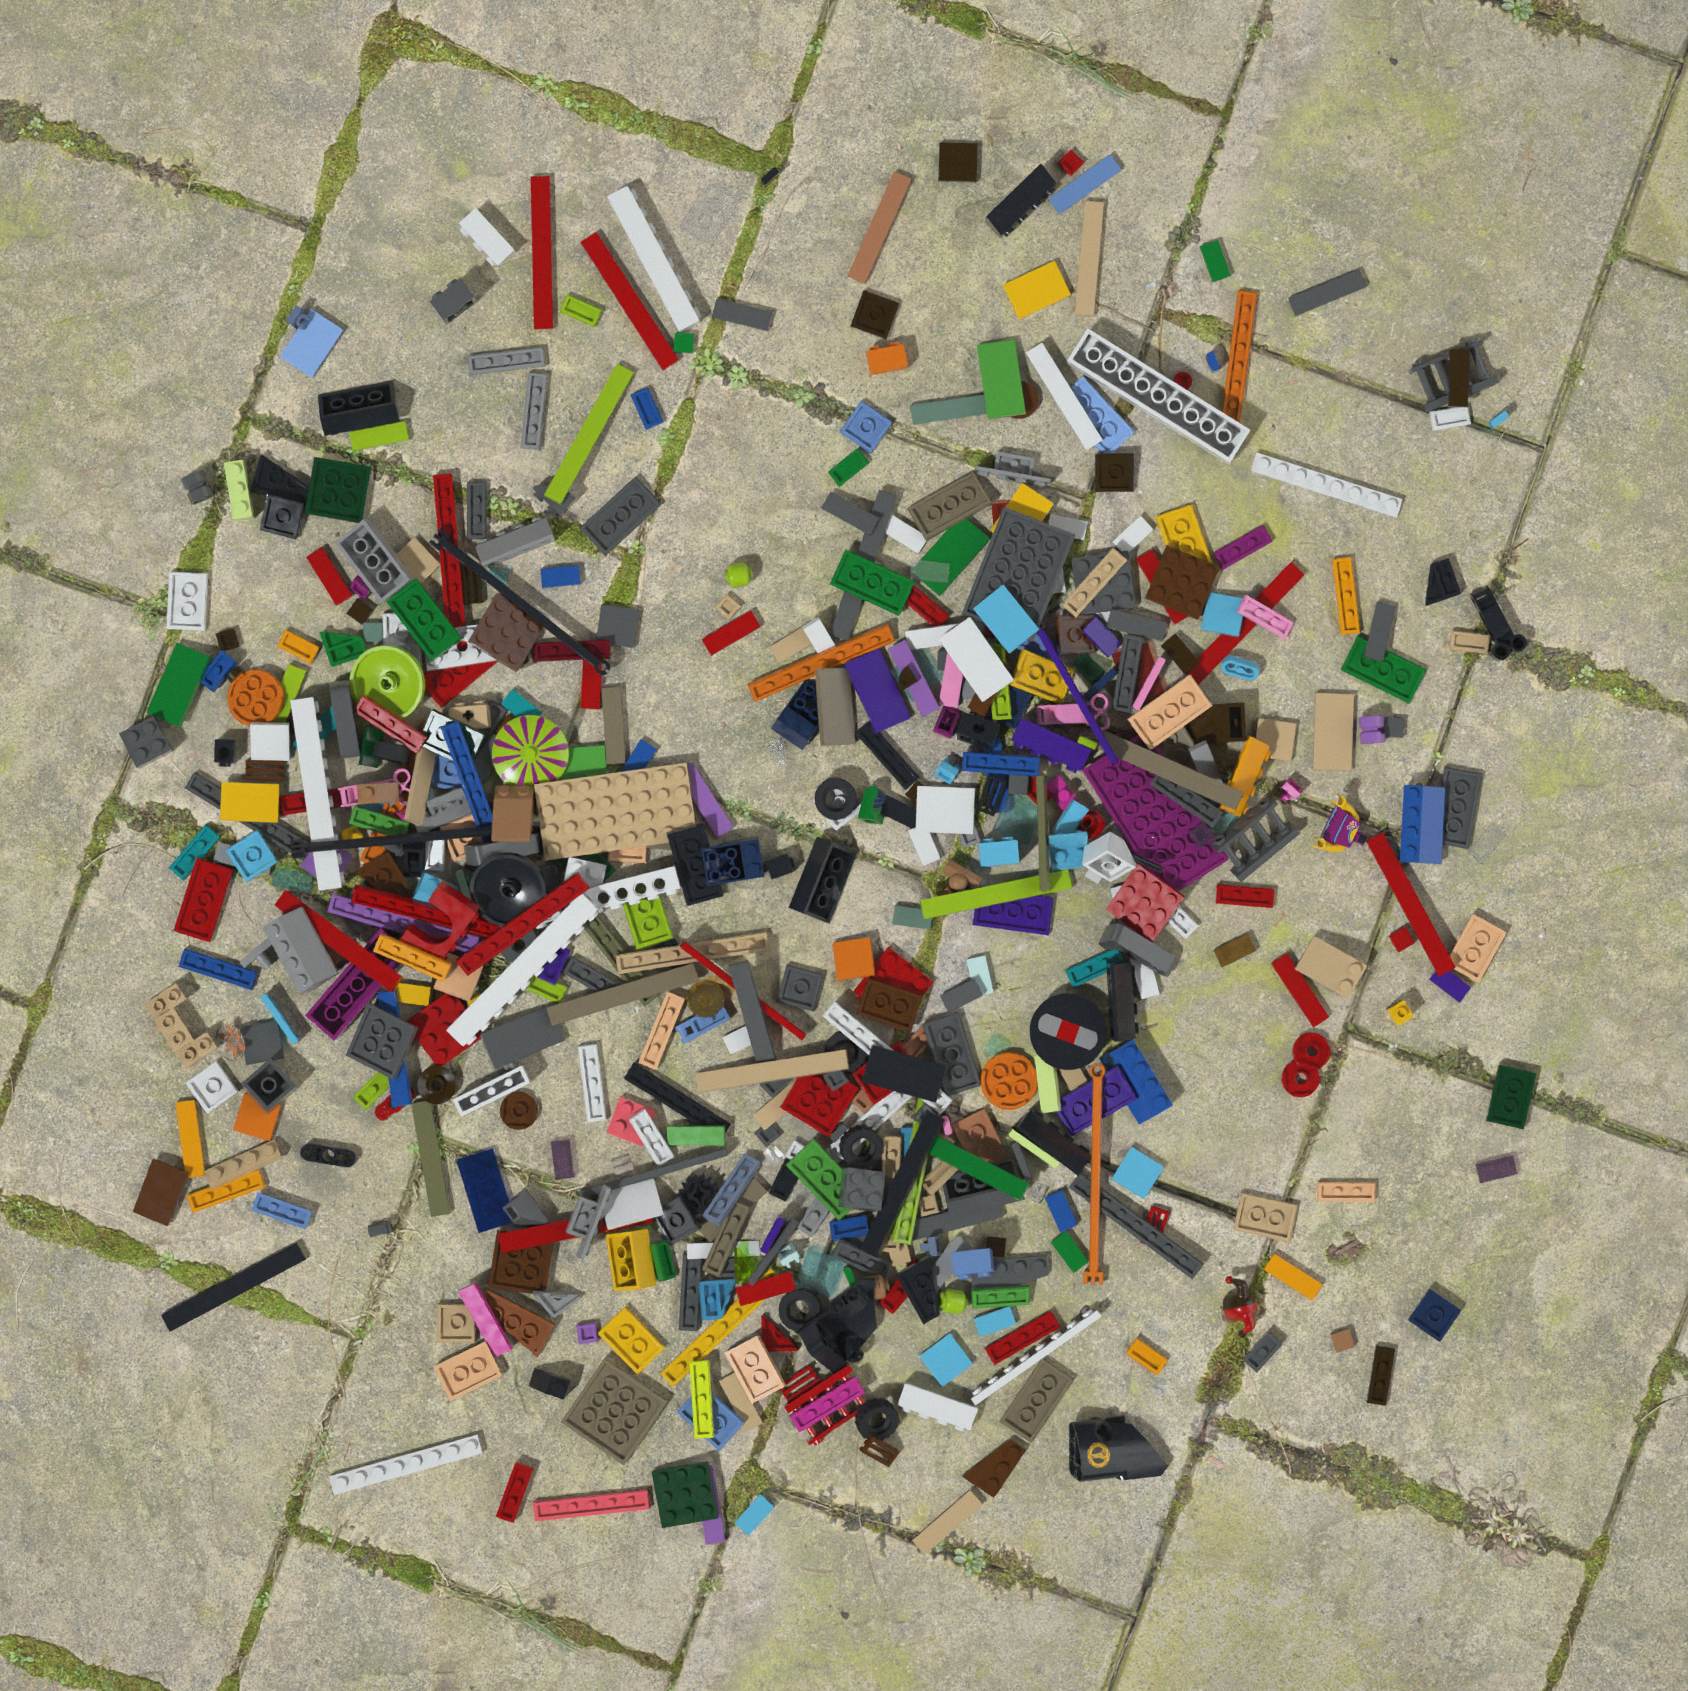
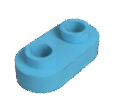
[1221,656,1260,681]

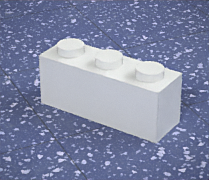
[459,208,516,268]

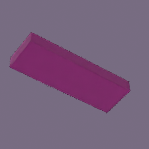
[1213,525,1273,570]

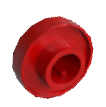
[1078,810,1105,839]

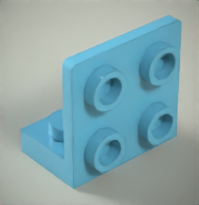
[1049,830,1088,871]

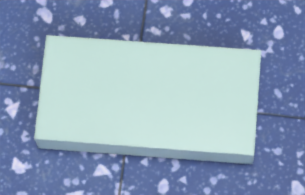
[966,955,994,995]

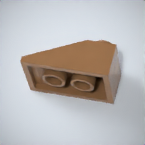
[491,785,536,842]

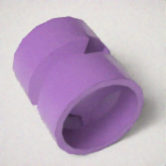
[1359,715,1385,744]

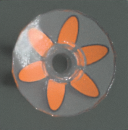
[216,1024,245,1061]

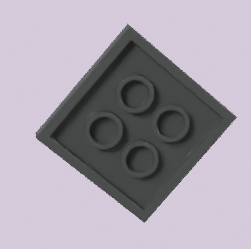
[1071,551,1136,615]
[346,1003,418,1080]

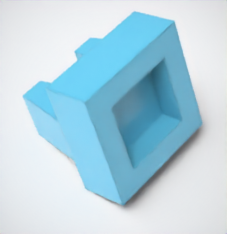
[934,758,960,785]

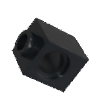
[214,739,236,767]
[765,854,795,880]

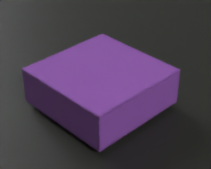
[576,1322,598,1344]

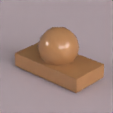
[941,860,982,892]

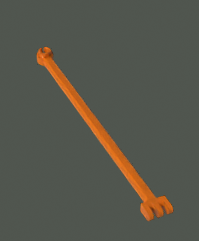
[1084,1063,1106,1285]

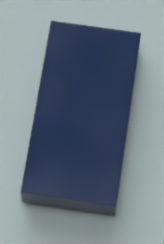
[1084,668,1117,700]

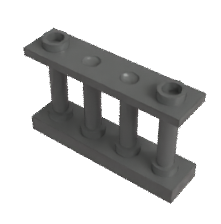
[1409,339,1499,413]
[1210,795,1300,882]

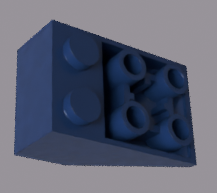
[771,680,819,751]
[701,836,764,886]

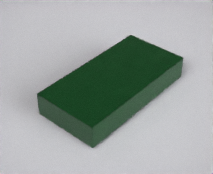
[358,727,384,768]

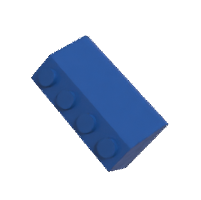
[1400,785,1446,864]
[1099,1039,1173,1124]

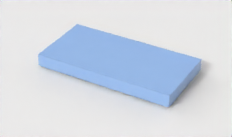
[1055,376,1135,453]

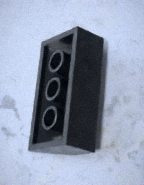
[985,164,1056,239]
[318,380,400,436]
[789,837,857,924]
[1106,961,1139,1042]
[1016,1109,1091,1176]

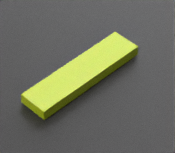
[689,1360,714,1439]

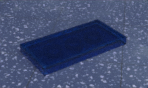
[456,1148,513,1233]

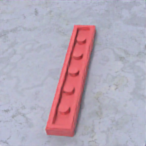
[533,1489,650,1521]

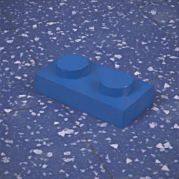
[201,650,238,692]

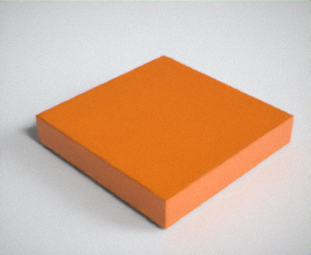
[833,937,875,981]
[233,1093,282,1141]

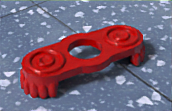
[375,1087,415,1121]

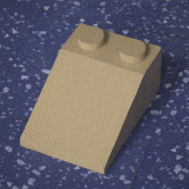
[1295,936,1367,999]

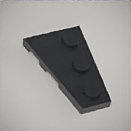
[251,454,309,506]
[895,1255,940,1325]

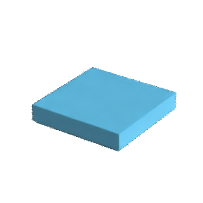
[1201,592,1243,637]
[225,829,279,883]
[1111,1146,1164,1199]
[919,1333,973,1387]

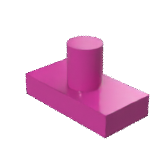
[1047,775,1082,812]

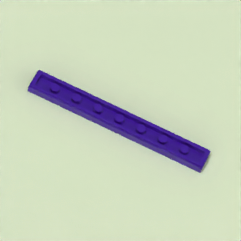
[1037,628,1119,766]

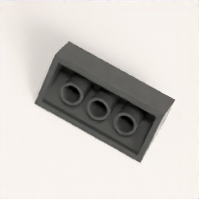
[942,1157,1025,1218]

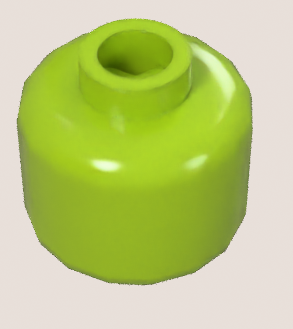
[724,562,753,588]
[939,1288,969,1315]

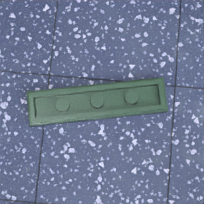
[910,395,987,425]

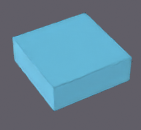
[1488,410,1509,429]

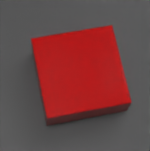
[1057,150,1085,177]
[1388,927,1415,953]

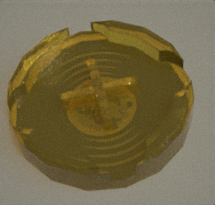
[686,980,725,1018]

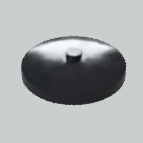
[470,852,547,927]

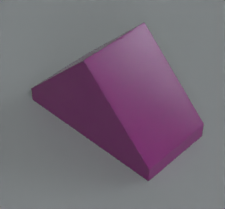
[933,706,961,739]

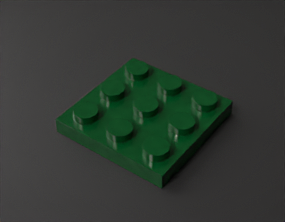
[304,457,371,523]
[651,1461,719,1528]

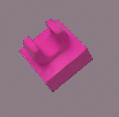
[1280,778,1303,802]

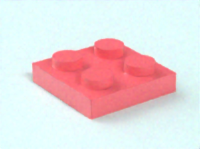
[606,1097,656,1146]

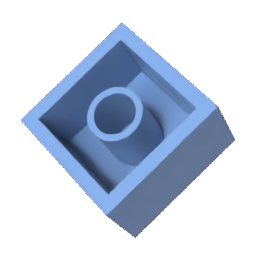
[951,1248,995,1280]

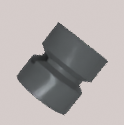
[181,470,214,505]

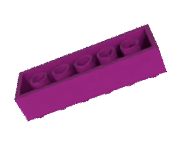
[305,928,402,1041]

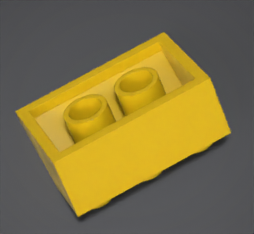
[605,1228,657,1291]

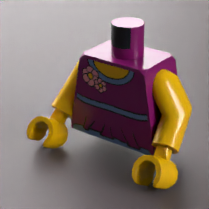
[1312,793,1368,853]

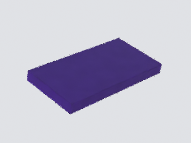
[844,648,911,734]
[972,887,1054,936]
[1056,1065,1138,1137]

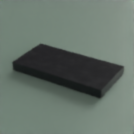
[667,823,724,906]
[862,1045,946,1103]

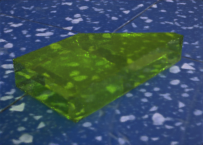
[734,1248,755,1284]

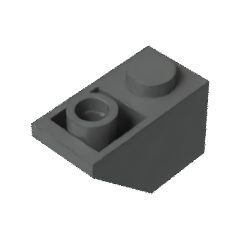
[533,485,577,516]
[503,1190,549,1227]

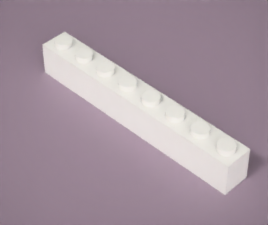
[607,185,701,333]

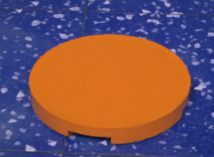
[227,669,284,726]
[980,1052,1038,1110]

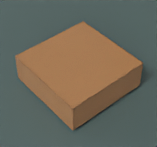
[1330,1328,1355,1353]

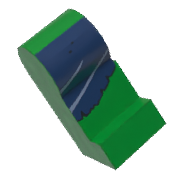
[858,786,886,825]

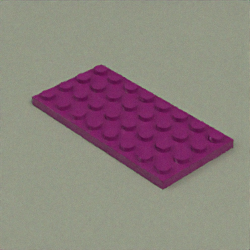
[1082,735,1229,891]

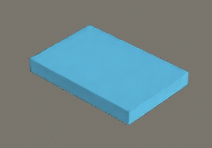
[973,585,1039,654]

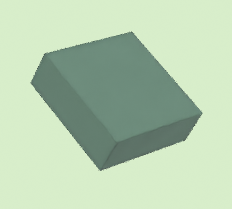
[363,622,383,642]

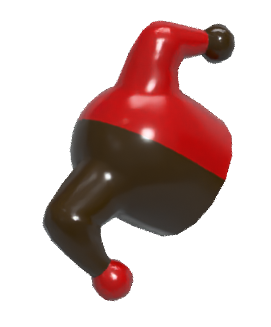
[1223,1276,1258,1338]

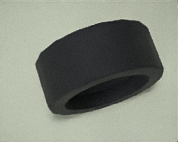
[372,741,411,764]

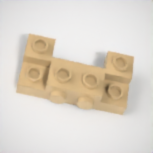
[145,983,219,1068]

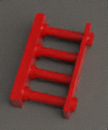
[784,1363,872,1446]

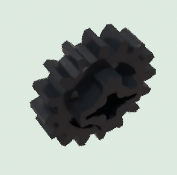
[679,1173,720,1215]

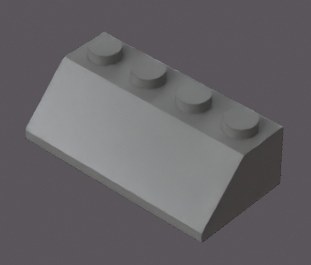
[475,516,556,569]
[335,519,415,603]
[263,907,339,994]

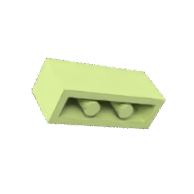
[224,459,255,521]

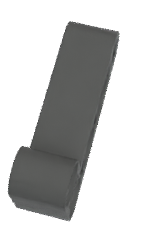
[330,679,361,759]
[464,832,544,866]
[1098,924,1177,977]

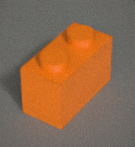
[866,342,908,376]

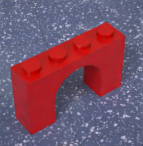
[399,880,480,961]

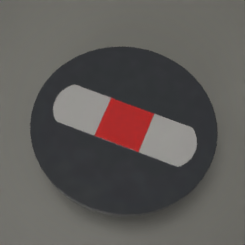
[1030,993,1106,1070]

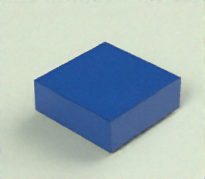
[1205,351,1220,374]

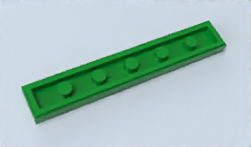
[929,1136,1030,1201]

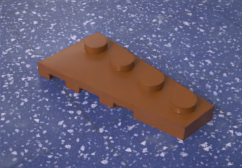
[483,1288,555,1358]

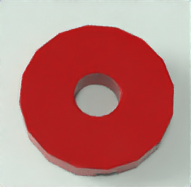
[1292,1032,1331,1071]
[1281,1061,1320,1098]

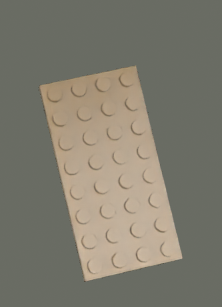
[534,763,695,861]

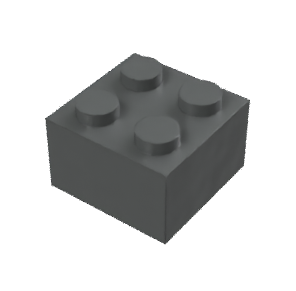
[430,279,477,325]
[119,716,173,769]
[241,1058,296,1115]
[838,1167,885,1212]

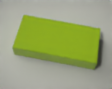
[559,294,602,328]
[1076,736,1097,751]
[525,975,568,1004]

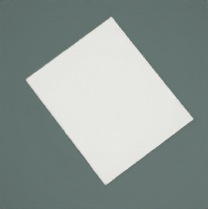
[916,786,975,834]

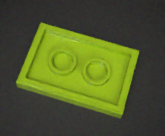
[620,884,674,950]

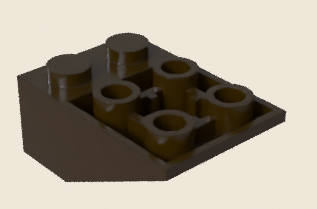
[1186,703,1246,744]

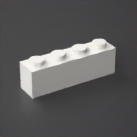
[453,1065,531,1117]
[897,1382,978,1432]

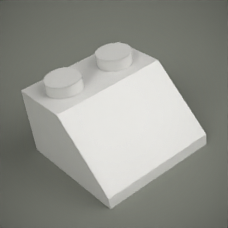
[1082,832,1137,882]

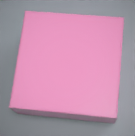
[940,1115,953,1135]

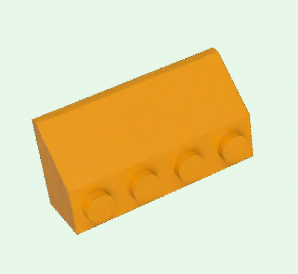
[1218,736,1271,817]

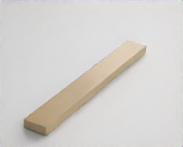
[615,932,770,974]
[696,1049,849,1093]

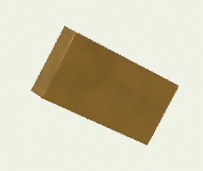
[1213,934,1256,968]

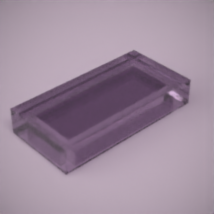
[551,1139,575,1180]
[1475,1155,1518,1183]

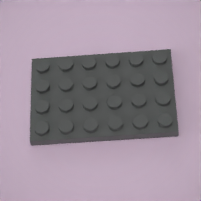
[962,507,1075,642]

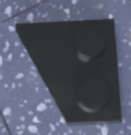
[1425,558,1461,606]

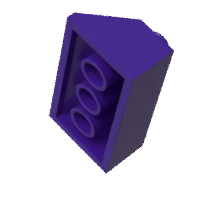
[1011,718,1092,773]

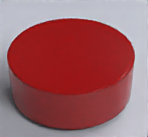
[1173,372,1192,390]

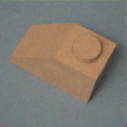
[357,783,400,805]

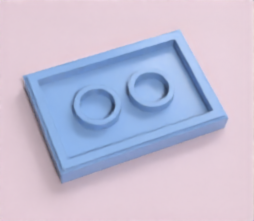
[280,309,344,378]

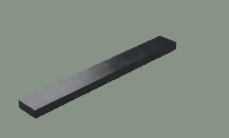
[860,1110,945,1258]
[161,1242,306,1332]

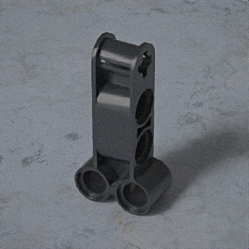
[1469,585,1527,662]

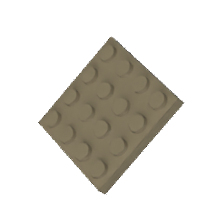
[561,1358,668,1465]

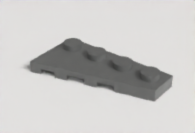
[971,1256,1048,1288]

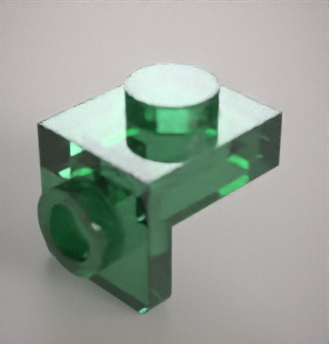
[1073,652,1106,685]

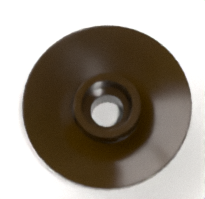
[417,1066,456,1104]

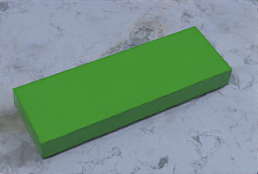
[349,805,410,836]
[667,1125,725,1146]
[971,1284,1030,1309]

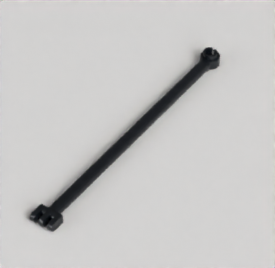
[428,528,611,675]
[291,826,492,858]

